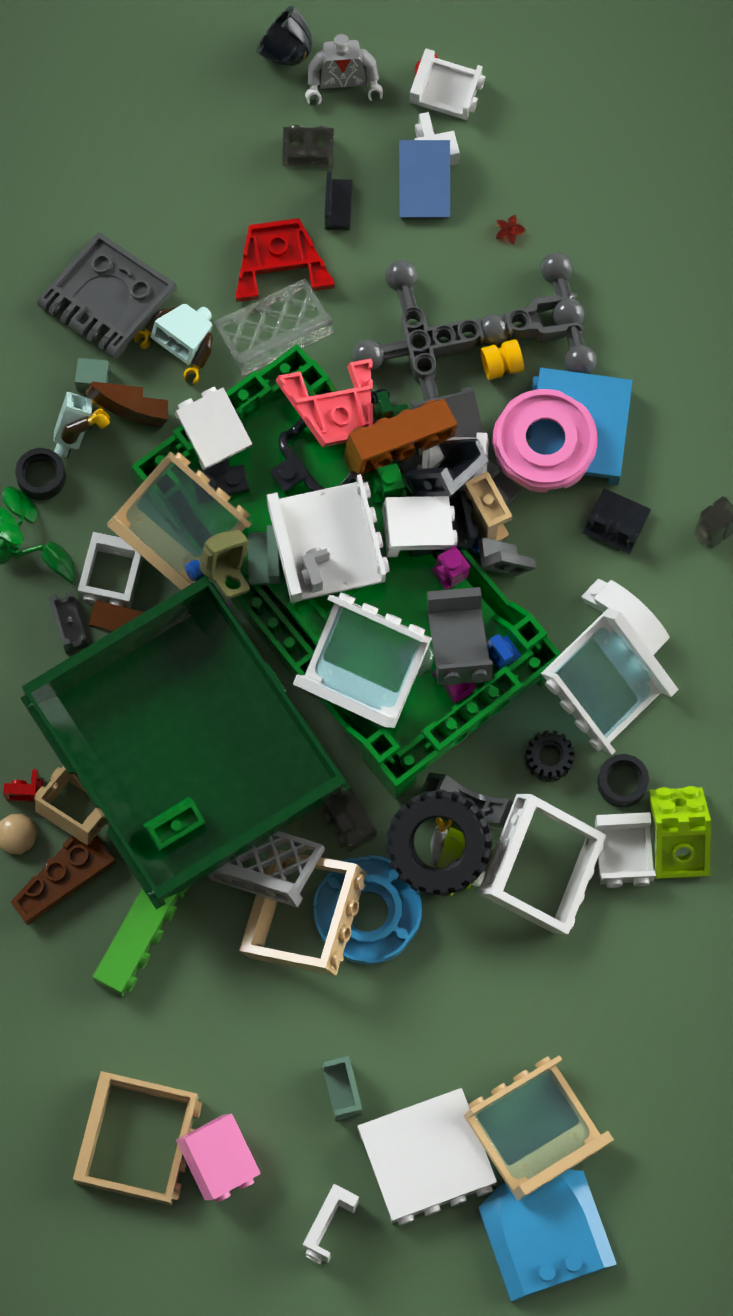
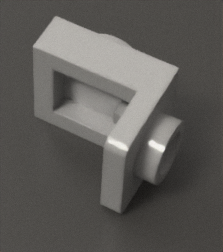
[301,548,330,593]

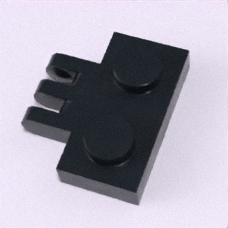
[192,458,250,504]

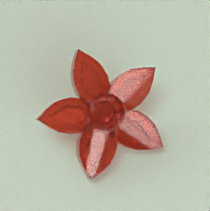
[496,215,526,245]

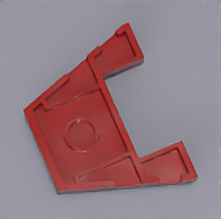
[235,218,335,302]

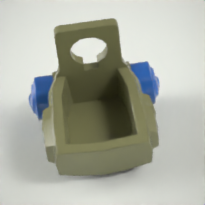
[185,530,250,599]

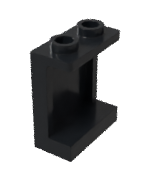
[404,439,489,497]
[409,491,478,557]

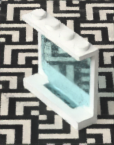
[293,593,432,728]
[541,608,679,755]

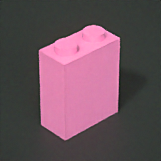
[176,1113,261,1203]

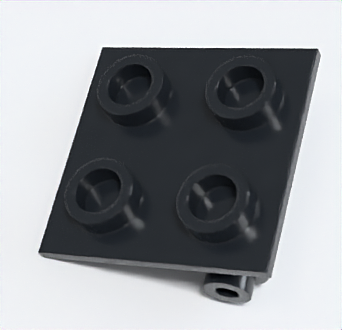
[582,488,651,554]

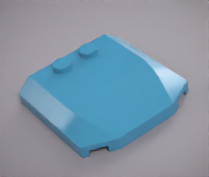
[478,1169,617,1302]

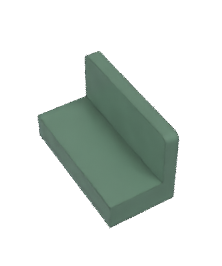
[248,525,281,585]

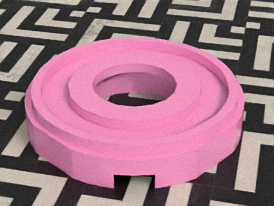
[492,389,598,493]

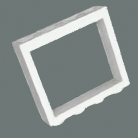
[477,794,606,934]

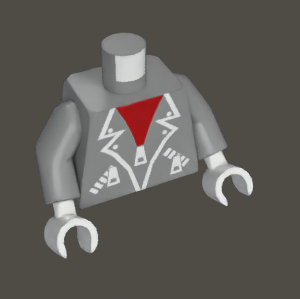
[305,34,383,105]

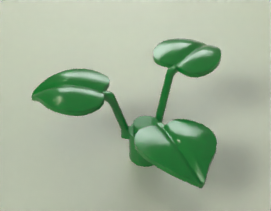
[0,486,75,584]

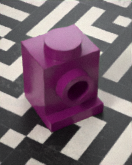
[431,546,470,590]

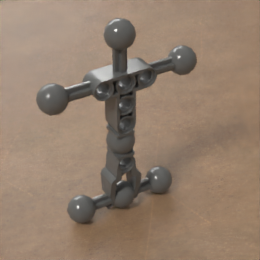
[352,252,597,401]

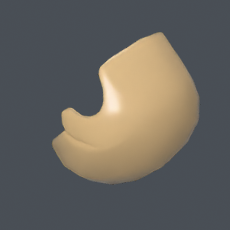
[0,814,38,855]

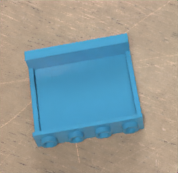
[526,368,633,485]

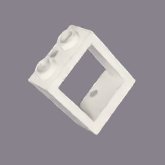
[78,532,144,609]

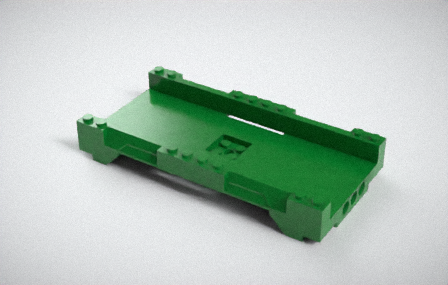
[131,344,562,800]

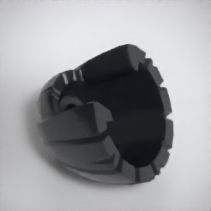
[256,5,312,66]

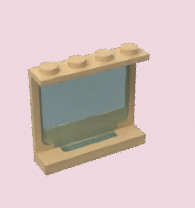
[107,451,252,590]
[464,1055,614,1201]

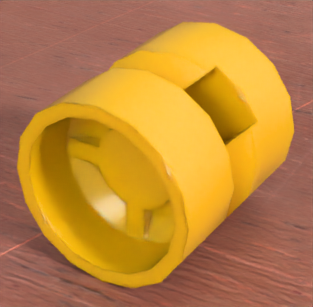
[480,339,524,380]

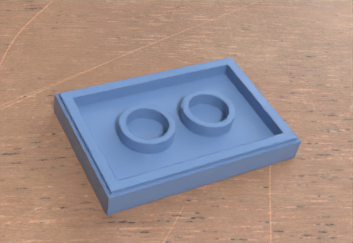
[399,140,450,217]

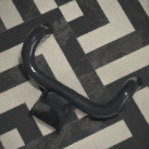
[270,417,358,494]

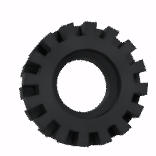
[525,730,574,782]

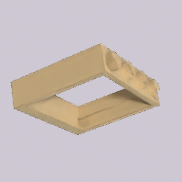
[239,849,367,976]
[73,1071,202,1206]

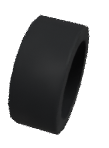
[15,448,66,500]
[597,754,649,807]

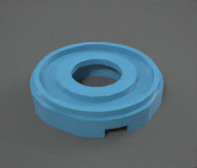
[313,855,422,965]

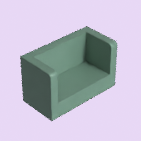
[322,1056,362,1121]

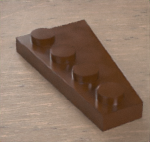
[10,823,117,925]

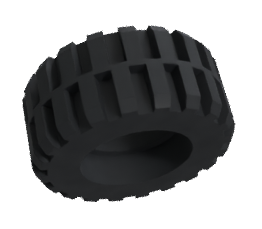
[386,790,492,896]

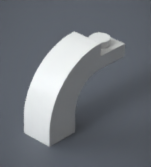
[581,579,670,655]

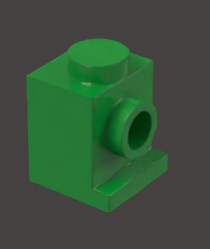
[367,463,405,505]

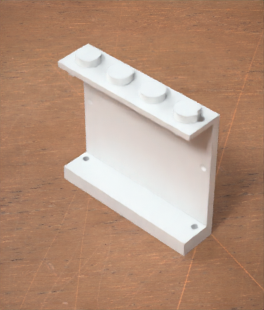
[267,474,390,603]
[357,1088,497,1226]

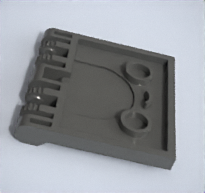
[37,232,177,359]

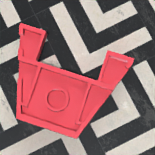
[276,359,373,447]

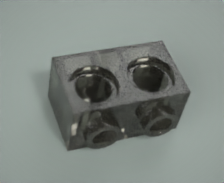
[282,125,334,167]

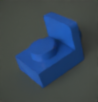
[487,634,521,670]

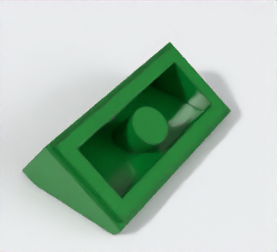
[143,797,206,851]

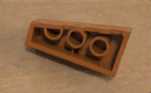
[343,398,458,482]

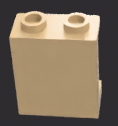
[464,472,512,541]

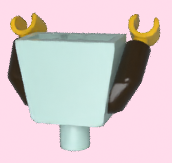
[134,304,213,385]
[53,392,110,458]

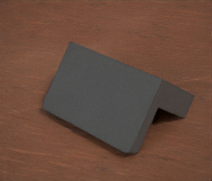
[478,537,536,576]

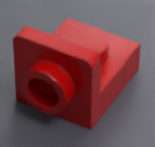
[3,769,44,802]

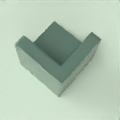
[75,358,111,392]

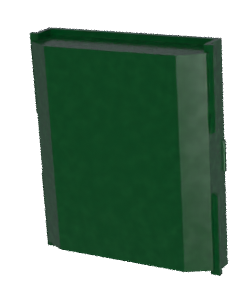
[20,576,351,910]

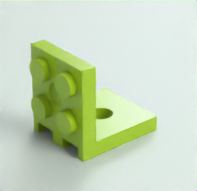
[649,786,711,879]

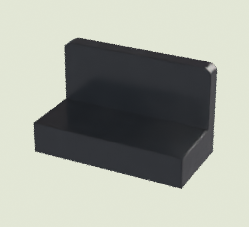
[325,171,352,230]

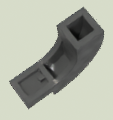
[419,773,513,831]

